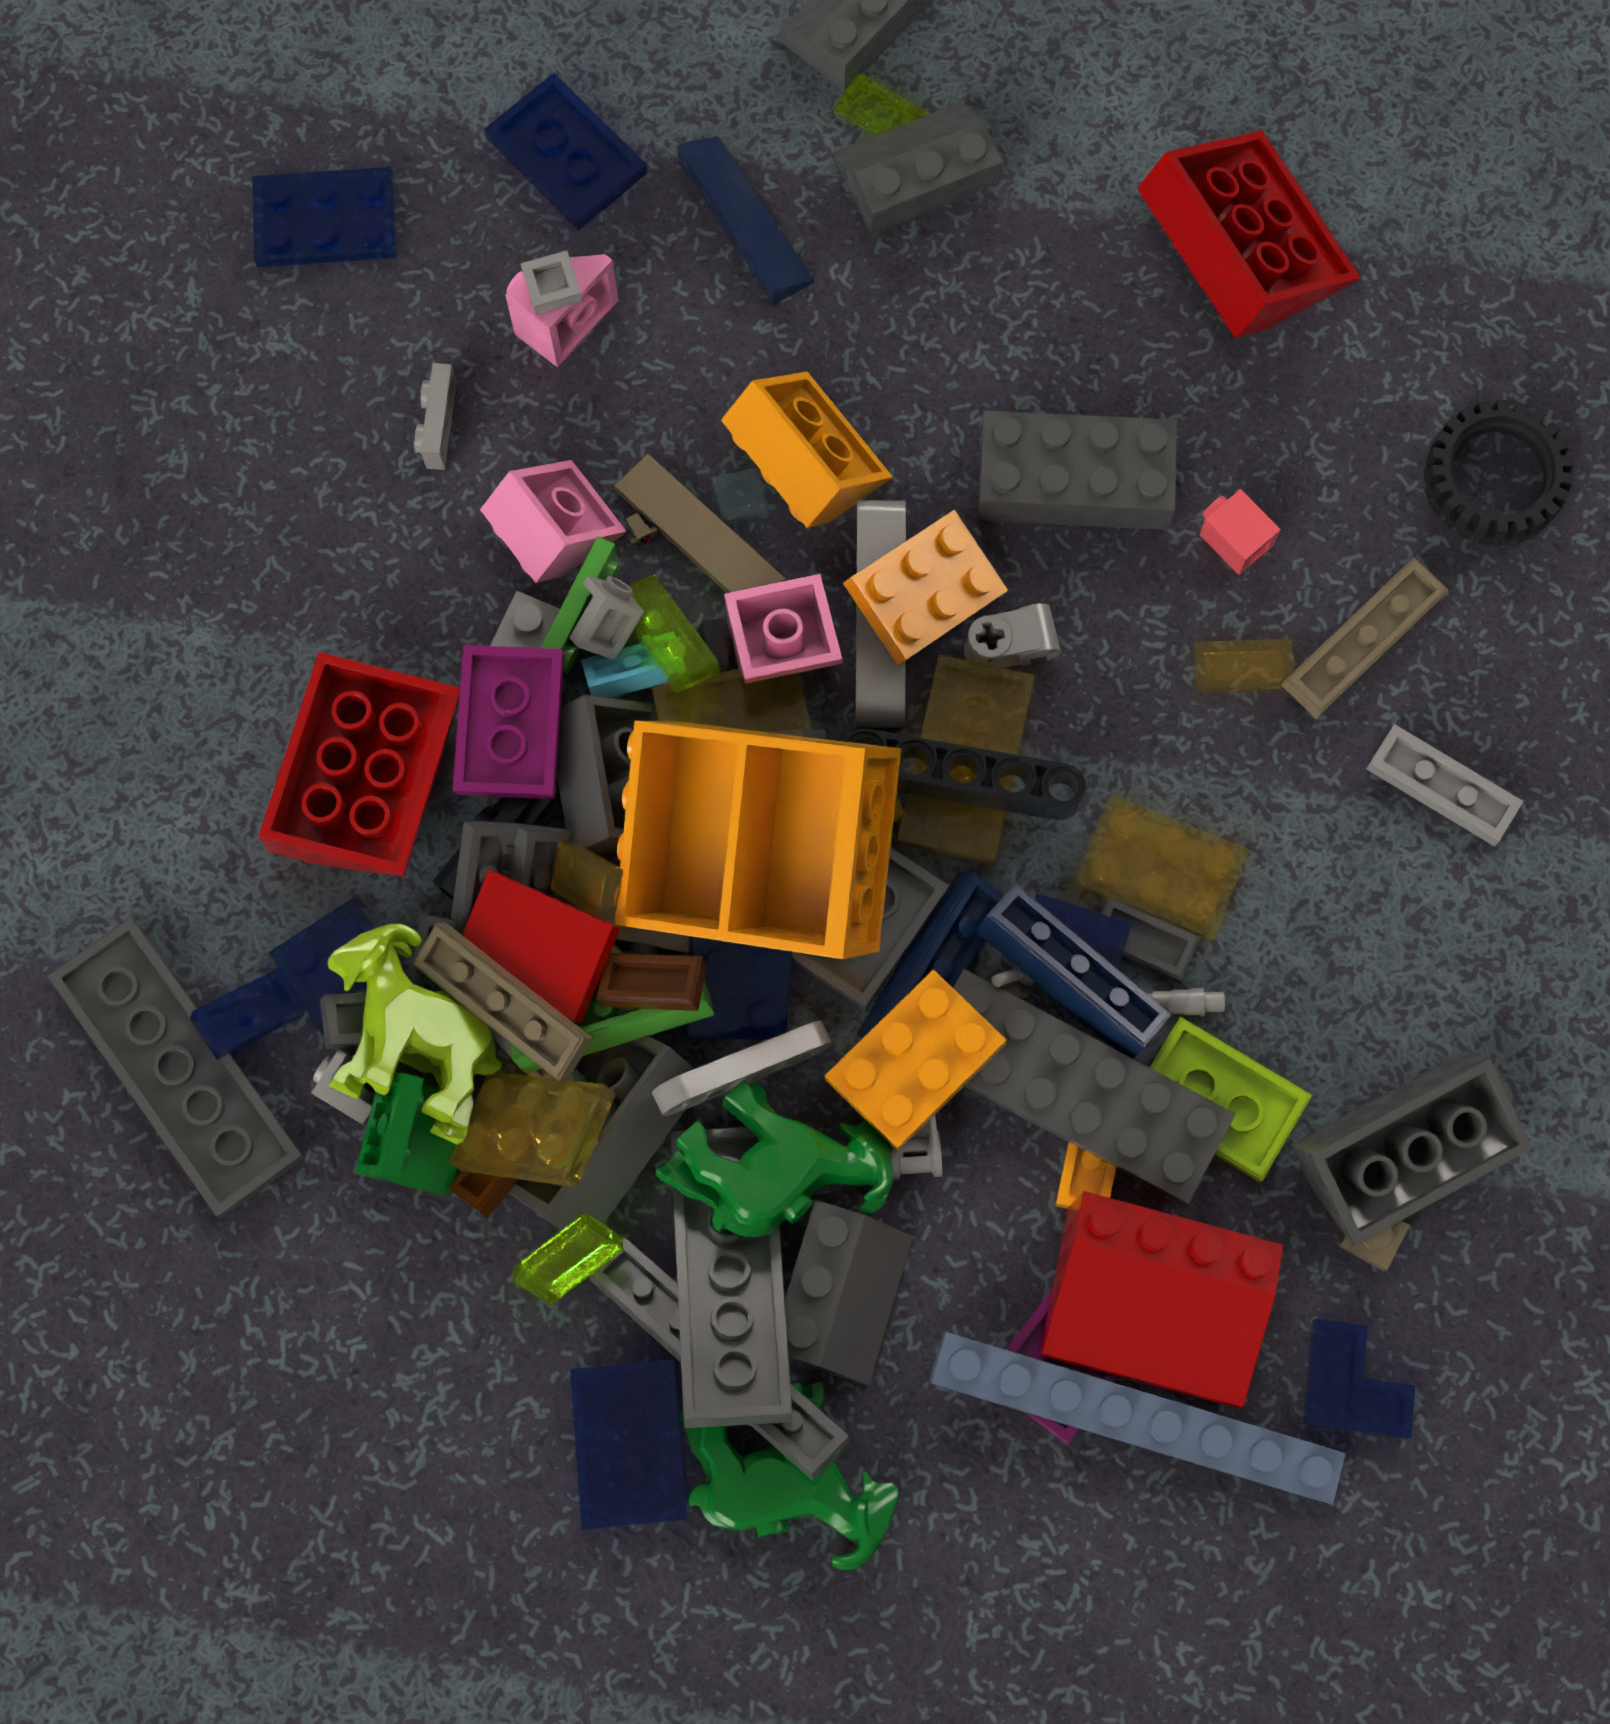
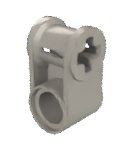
[964,603,1062,671]
[887,1115,942,1180]

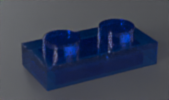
[190,968,306,1060]

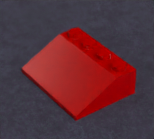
[1137,130,1361,338]
[258,652,460,877]
[1040,1191,1283,1409]

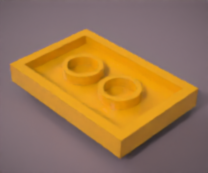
[843,509,1008,666]
[825,969,1007,1151]

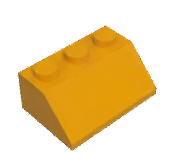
[721,371,893,528]

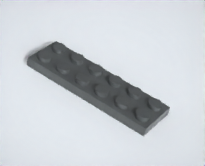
[47,917,305,1219]
[953,969,1235,1206]
[670,1127,792,1428]

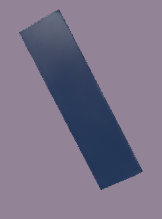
[677,136,814,305]
[857,871,1004,1039]
[977,884,1171,1059]

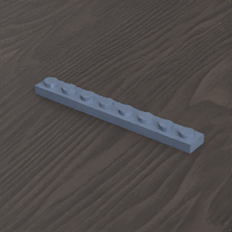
[929,1332,1346,1505]

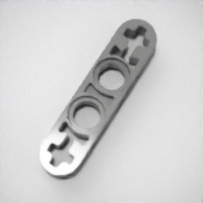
[652,1020,833,1117]

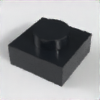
[693,619,734,683]

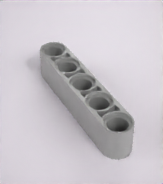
[855,500,906,728]

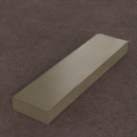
[614,454,786,593]
[1281,557,1449,719]
[412,923,593,1081]

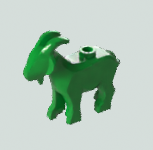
[655,1080,894,1237]
[680,1381,899,1570]

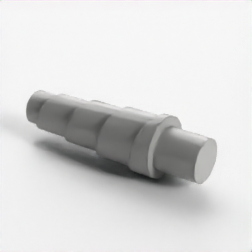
[1146,988,1225,1017]

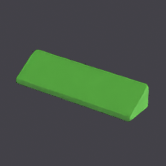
[509,955,714,1073]

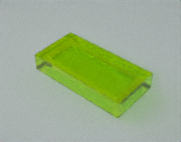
[834,72,931,135]
[512,1212,623,1305]

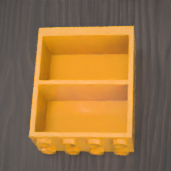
[612,721,901,959]

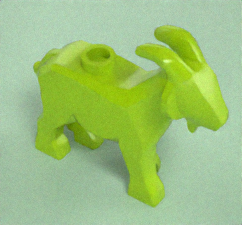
[327,924,502,1144]

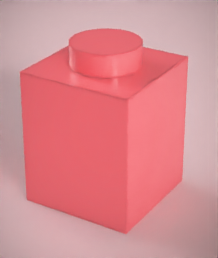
[1199,489,1281,575]

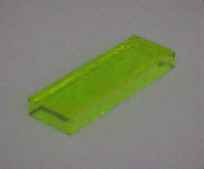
[629,574,720,693]

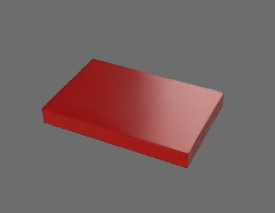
[462,870,620,1023]

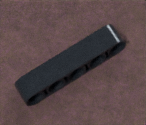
[845,729,1086,820]

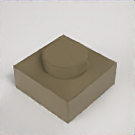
[1339,1220,1410,1272]

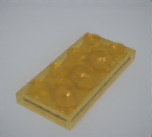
[897,655,1035,865]

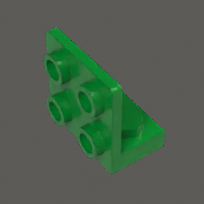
[355,1073,474,1196]

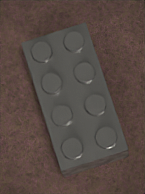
[977,411,1177,530]

